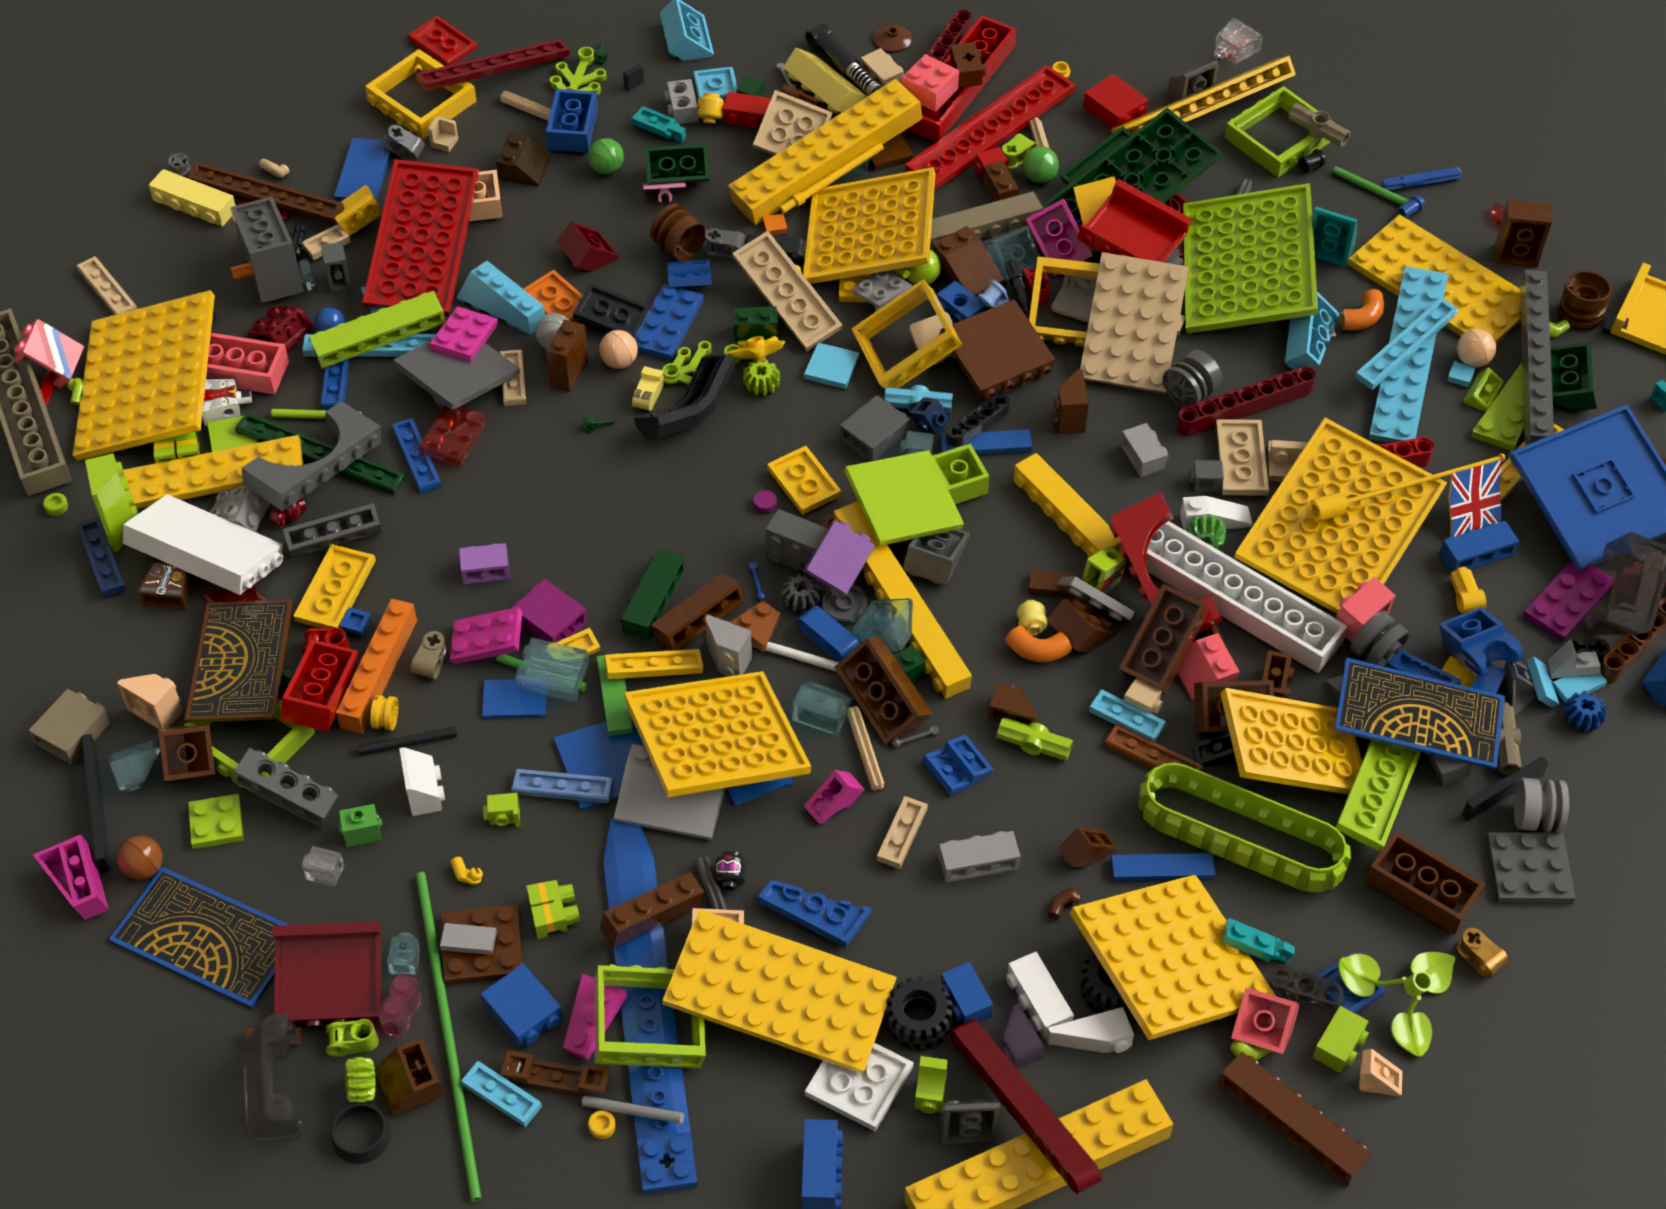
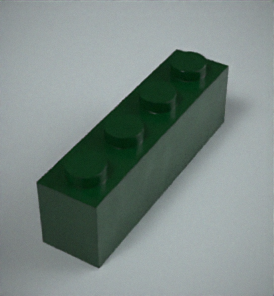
[620,548,685,641]

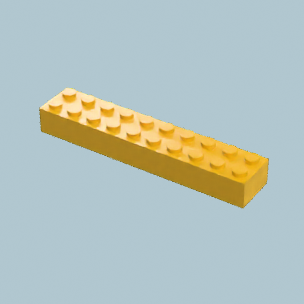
[728,79,923,226]
[904,1079,1173,1209]

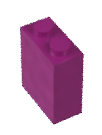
[512,579,588,646]

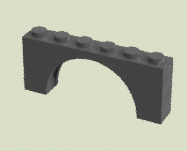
[242,401,381,511]

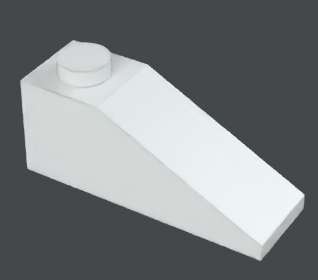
[1180,496,1253,532]
[1046,1007,1134,1053]

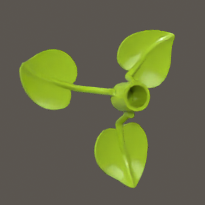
[1338,952,1455,1057]

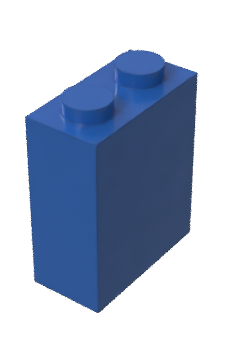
[481,964,563,1049]

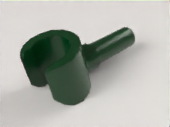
[595,41,608,63]
[582,415,615,432]

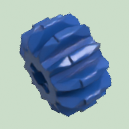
[1564,690,1607,733]

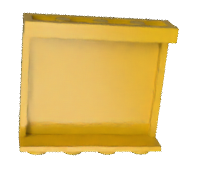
[1610,262,1666,355]

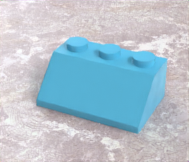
[660,0,714,61]

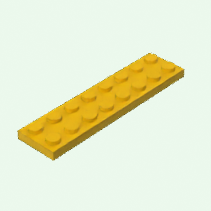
[121,435,303,509]

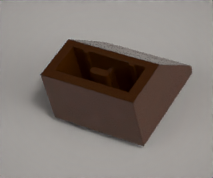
[1047,599,1117,653]
[375,1037,443,1116]

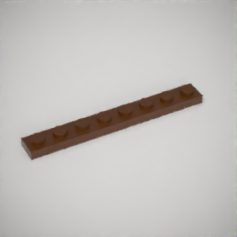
[187,162,345,224]

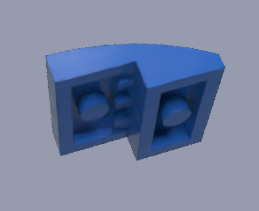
[667,260,712,287]
[922,735,994,796]

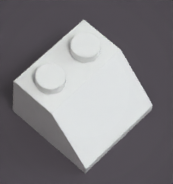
[399,747,445,816]

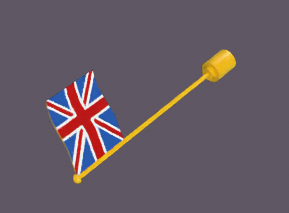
[1310,453,1506,536]

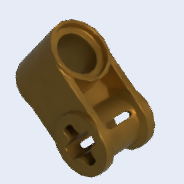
[1456,928,1508,979]

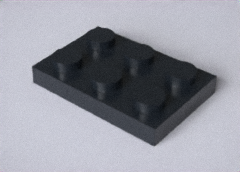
[573,282,650,338]

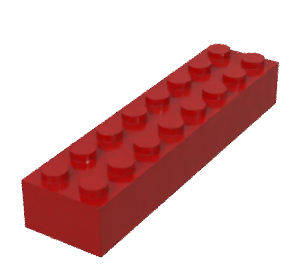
[906,15,1017,142]

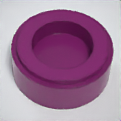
[754,490,777,513]

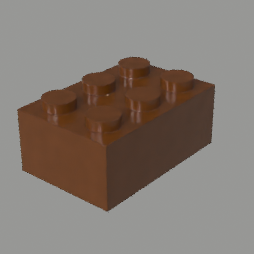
[1494,200,1552,268]

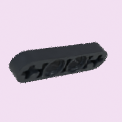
[946,394,1010,447]

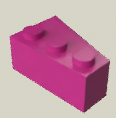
[33,835,109,920]

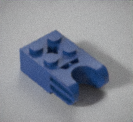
[1439,606,1523,677]

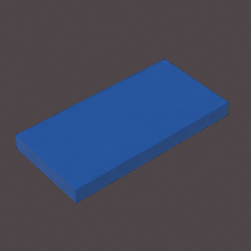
[334,138,393,202]

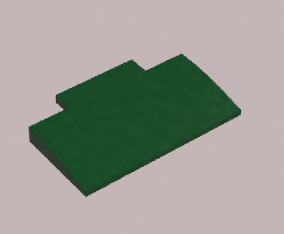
[1042,108,1224,257]

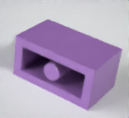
[459,543,510,585]

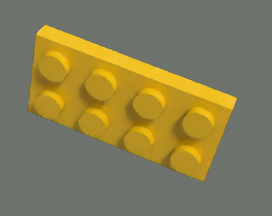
[293,544,376,629]

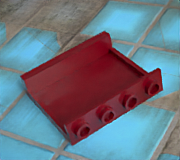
[272,921,382,1027]

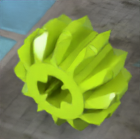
[743,360,780,396]
[344,1057,376,1103]

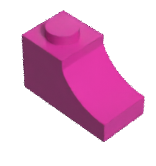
[804,770,865,824]

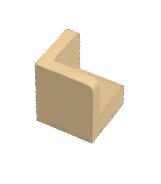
[428,116,458,152]

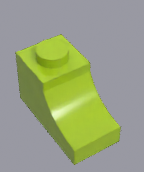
[915,1056,948,1114]

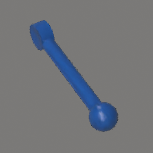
[748,562,765,601]

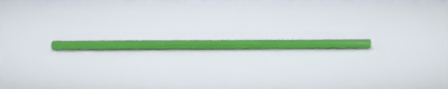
[415,872,482,1202]

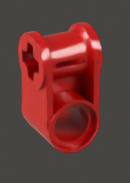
[1021,268,1050,306]
[302,628,350,655]

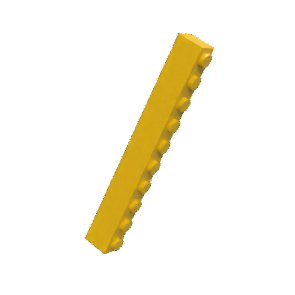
[1111,56,1296,134]
[832,501,972,699]

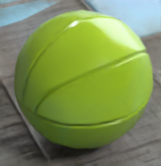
[906,250,941,285]

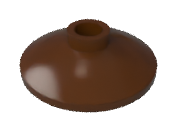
[873,24,912,53]

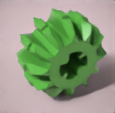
[1187,514,1226,549]

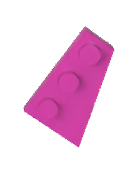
[563,974,628,1061]

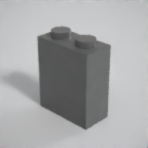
[840,395,910,462]

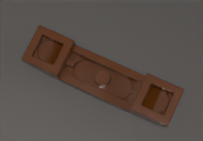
[500,1050,611,1095]

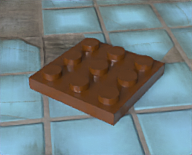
[441,904,522,985]

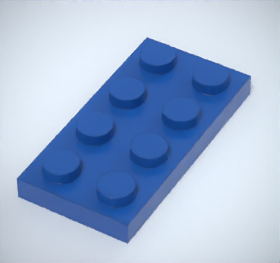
[634,284,704,361]

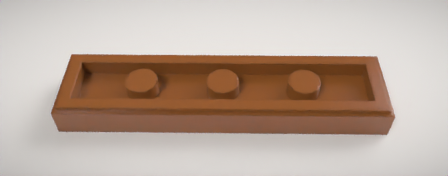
[1104,724,1204,771]

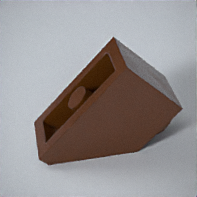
[988,683,1038,725]
[1058,827,1118,868]

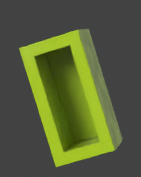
[1313,1006,1369,1073]

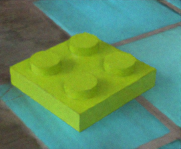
[188,794,244,849]

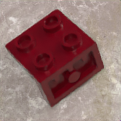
[247,305,313,351]

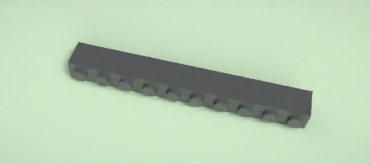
[1520,269,1554,446]

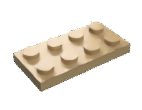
[1216,419,1269,496]

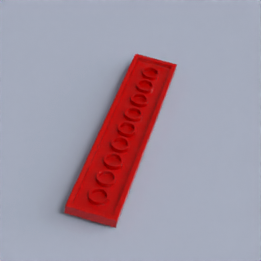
[905,65,1076,191]

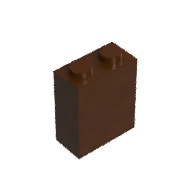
[546,319,589,391]

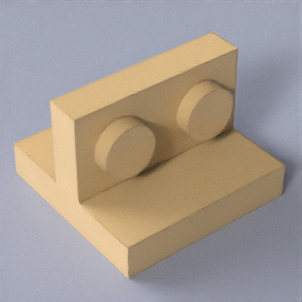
[1267,440,1308,482]

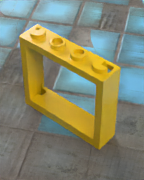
[365,49,476,139]
[1029,257,1100,347]
[852,279,962,390]

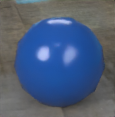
[314,307,345,332]

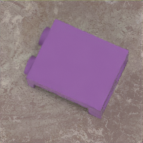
[803,520,875,595]

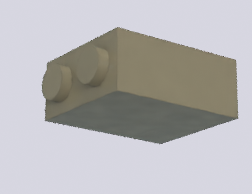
[28,689,110,765]

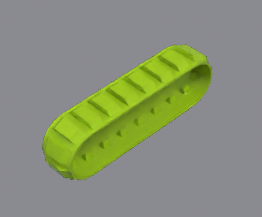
[1138,763,1351,893]

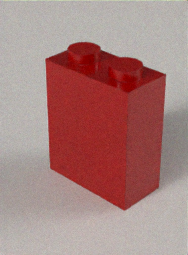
[1083,74,1148,129]

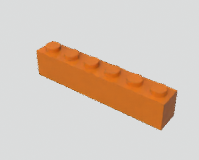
[336,598,417,734]

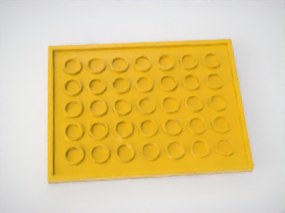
[73,290,215,461]
[1234,418,1447,614]

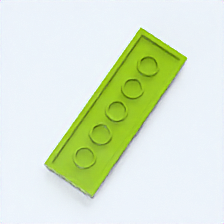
[1335,740,1421,852]

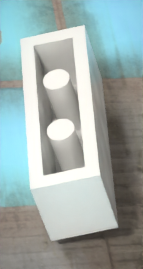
[1006,952,1074,1039]

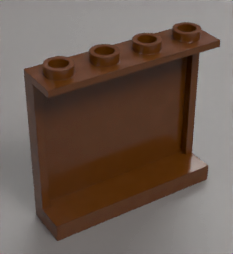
[939,299,1055,402]

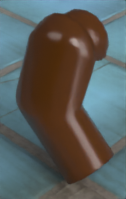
[1048,888,1081,920]

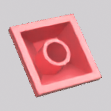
[1231,988,1299,1054]

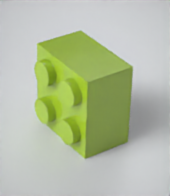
[932,443,990,504]

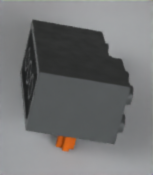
[230,197,304,303]

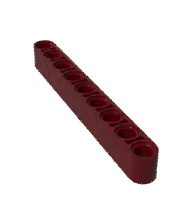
[950,1019,1102,1194]

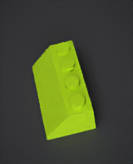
[85,454,138,553]

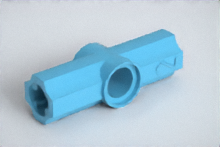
[885,385,953,413]

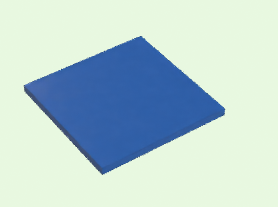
[1508,404,1666,572]

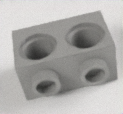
[664,79,698,124]

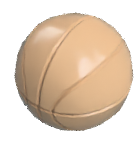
[1456,329,1496,367]
[599,330,638,369]

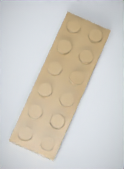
[732,231,842,351]

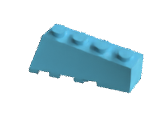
[456,261,545,335]
[1285,292,1340,370]

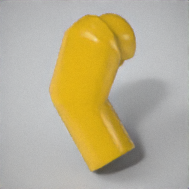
[450,857,483,885]

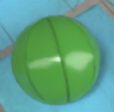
[588,138,624,175]
[1023,146,1059,184]

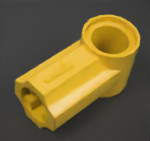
[1450,567,1486,613]

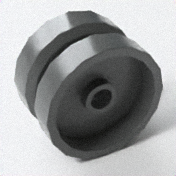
[1350,610,1411,667]

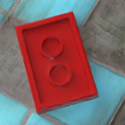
[408,16,478,66]

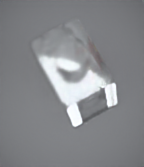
[1214,18,1263,63]

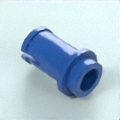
[1397,196,1425,218]

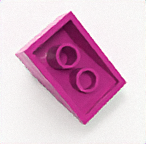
[1026,198,1093,276]

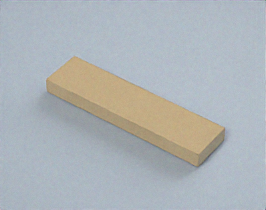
[76,256,137,315]

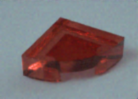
[1491,203,1506,226]

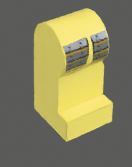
[632,366,664,411]

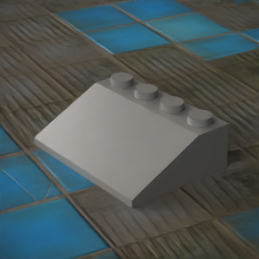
[614,744,726,841]

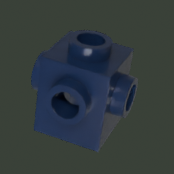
[910,398,950,435]

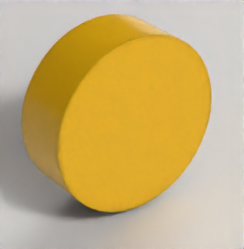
[588,1110,616,1139]

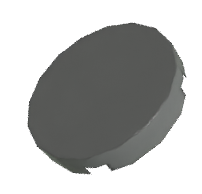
[821,584,868,626]

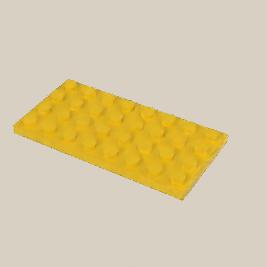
[1347,214,1521,344]
[662,909,897,1074]

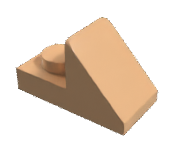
[1359,1049,1402,1096]

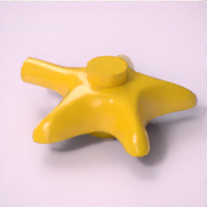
[728,336,785,362]

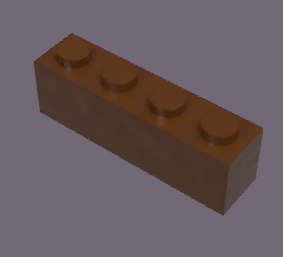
[651,573,745,651]
[599,872,704,948]

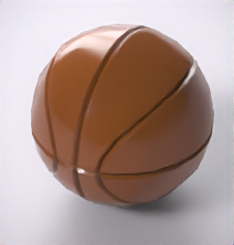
[117,835,163,880]

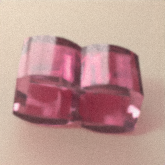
[378,973,421,1038]

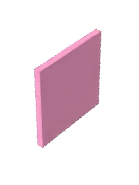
[643,183,686,202]

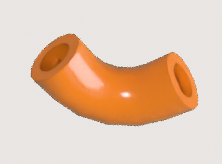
[1341,289,1384,331]
[1005,626,1072,663]

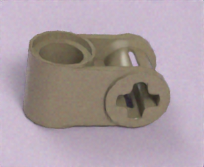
[411,631,447,679]

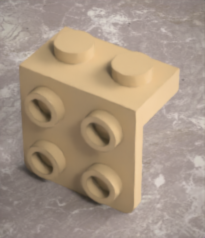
[909,312,955,365]

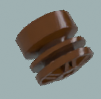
[650,204,707,261]
[1558,270,1612,328]

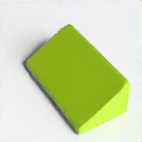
[1463,367,1504,412]

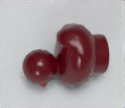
[269,497,306,527]

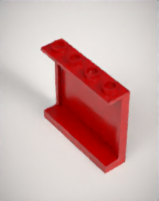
[1077,179,1193,263]

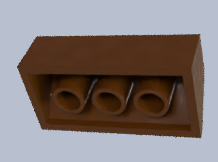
[834,637,933,745]

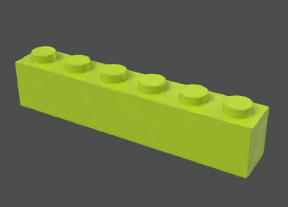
[309,291,446,368]

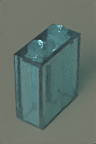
[515,637,590,703]

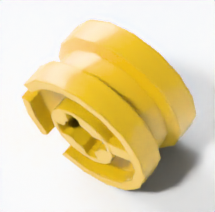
[371,695,398,731]

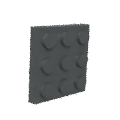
[1486,832,1576,903]

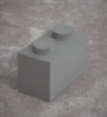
[1121,423,1168,477]

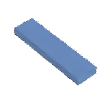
[511,769,614,803]

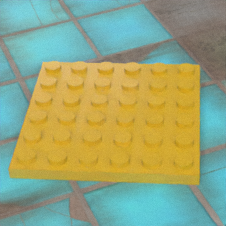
[803,167,936,284]
[624,671,811,798]
[1070,875,1276,1040]

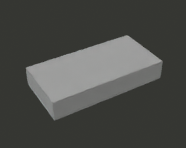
[440,923,497,955]

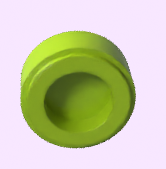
[43,493,68,516]

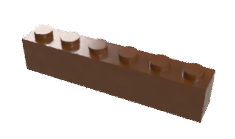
[1219,1051,1372,1187]

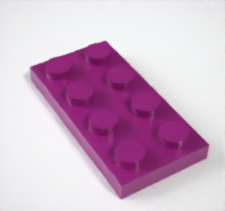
[1523,561,1616,642]

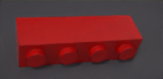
[723,92,772,129]

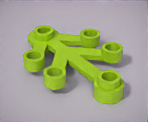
[550,47,607,95]
[662,341,741,385]

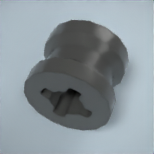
[168,153,192,178]

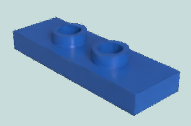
[1387,650,1461,685]

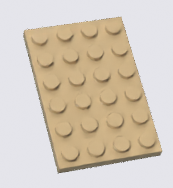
[1080,252,1189,394]

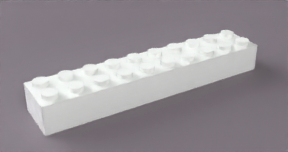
[1121,521,1348,673]

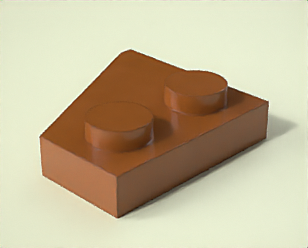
[731,601,780,652]

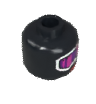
[714,851,748,891]

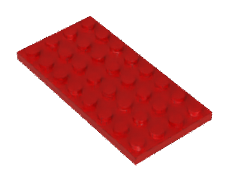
[362,159,479,317]

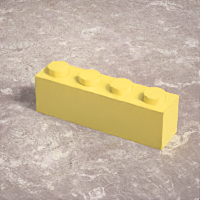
[149,169,235,227]

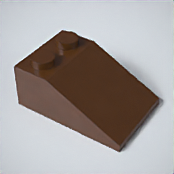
[932,226,1004,297]
[1194,680,1274,732]

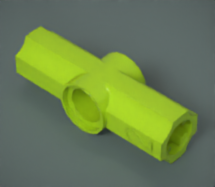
[996,717,1073,761]

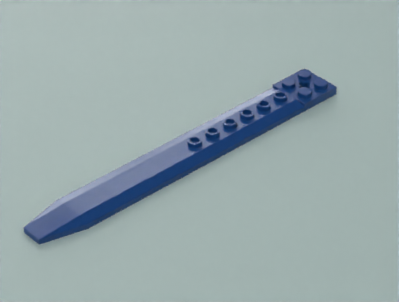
[603,818,698,1194]

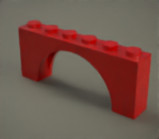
[1109,492,1223,634]

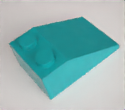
[1312,207,1357,267]

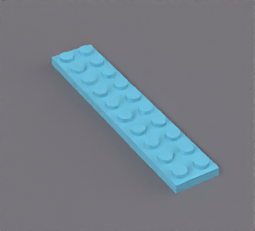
[1369,266,1448,443]

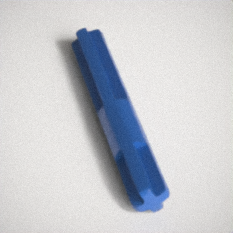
[1381,167,1462,191]

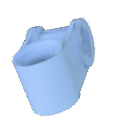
[978,279,1010,309]

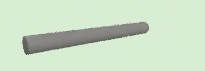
[582,1096,684,1124]

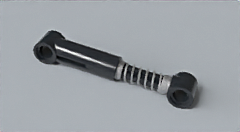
[805,23,883,96]

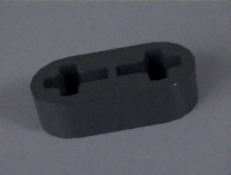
[1564,638,1610,663]

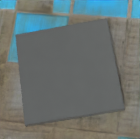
[393,340,520,410]

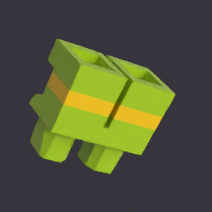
[154,432,200,463]
[526,880,580,939]

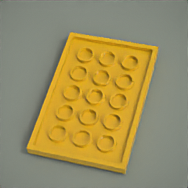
[1220,688,1362,795]

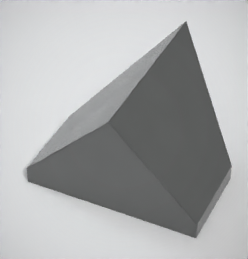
[1502,661,1537,716]

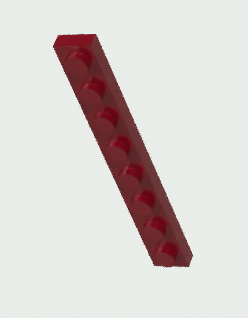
[416,39,570,91]

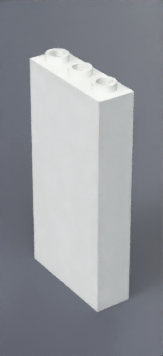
[123,495,283,595]

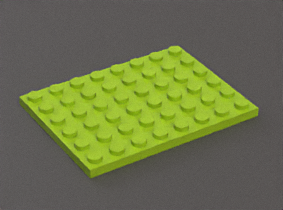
[1183,183,1318,334]

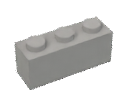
[939,831,1021,883]

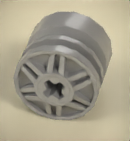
[1514,778,1569,833]

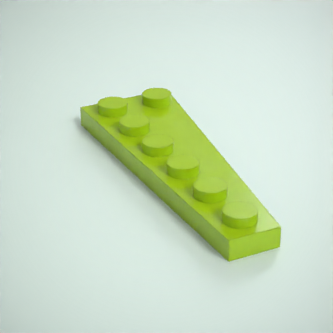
[1471,363,1524,451]

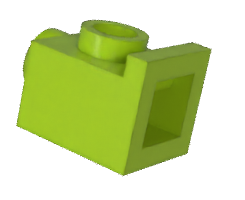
[483,793,521,827]

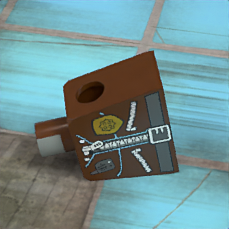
[138,563,191,610]

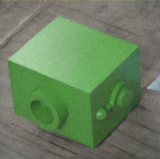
[339,804,383,847]

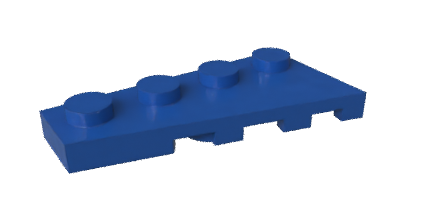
[758,879,872,949]

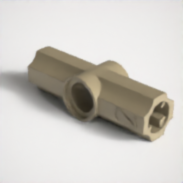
[1288,103,1351,147]
[1497,703,1522,776]

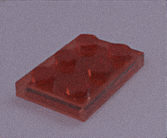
[419,405,489,466]

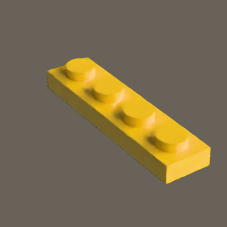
[604,649,703,679]

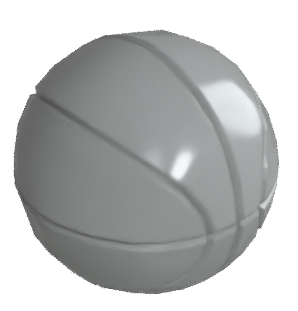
[535,313,570,349]

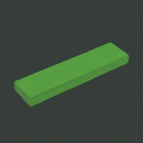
[597,653,633,736]

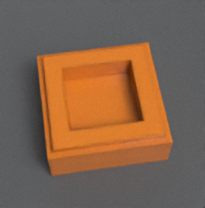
[763,213,788,235]

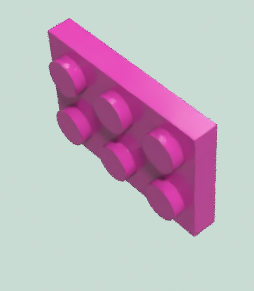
[430,307,498,363]
[450,607,522,665]

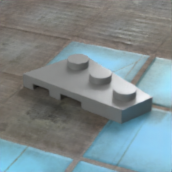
[1057,576,1134,622]

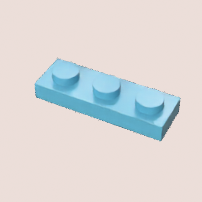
[1089,689,1166,742]
[461,1061,542,1127]

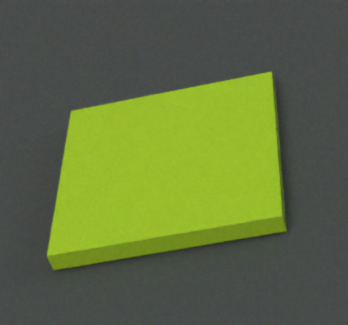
[845,450,964,546]

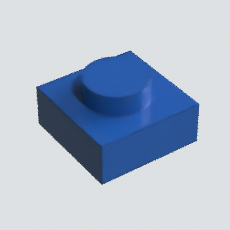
[339,607,372,637]

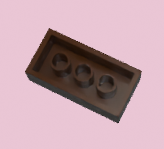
[1119,583,1210,695]
[1365,831,1486,935]

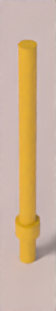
[779,142,884,214]

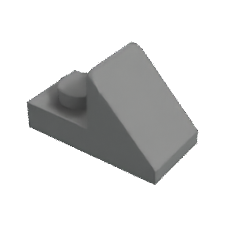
[1547,640,1600,679]

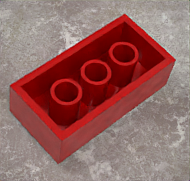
[280,639,358,732]

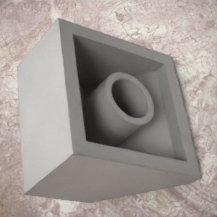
[705,615,752,677]

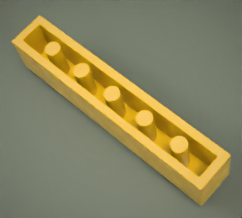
[1014,453,1122,558]

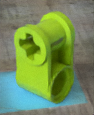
[1002,133,1037,171]
[326,1019,379,1057]

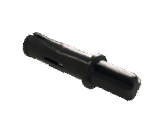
[1005,259,1032,318]

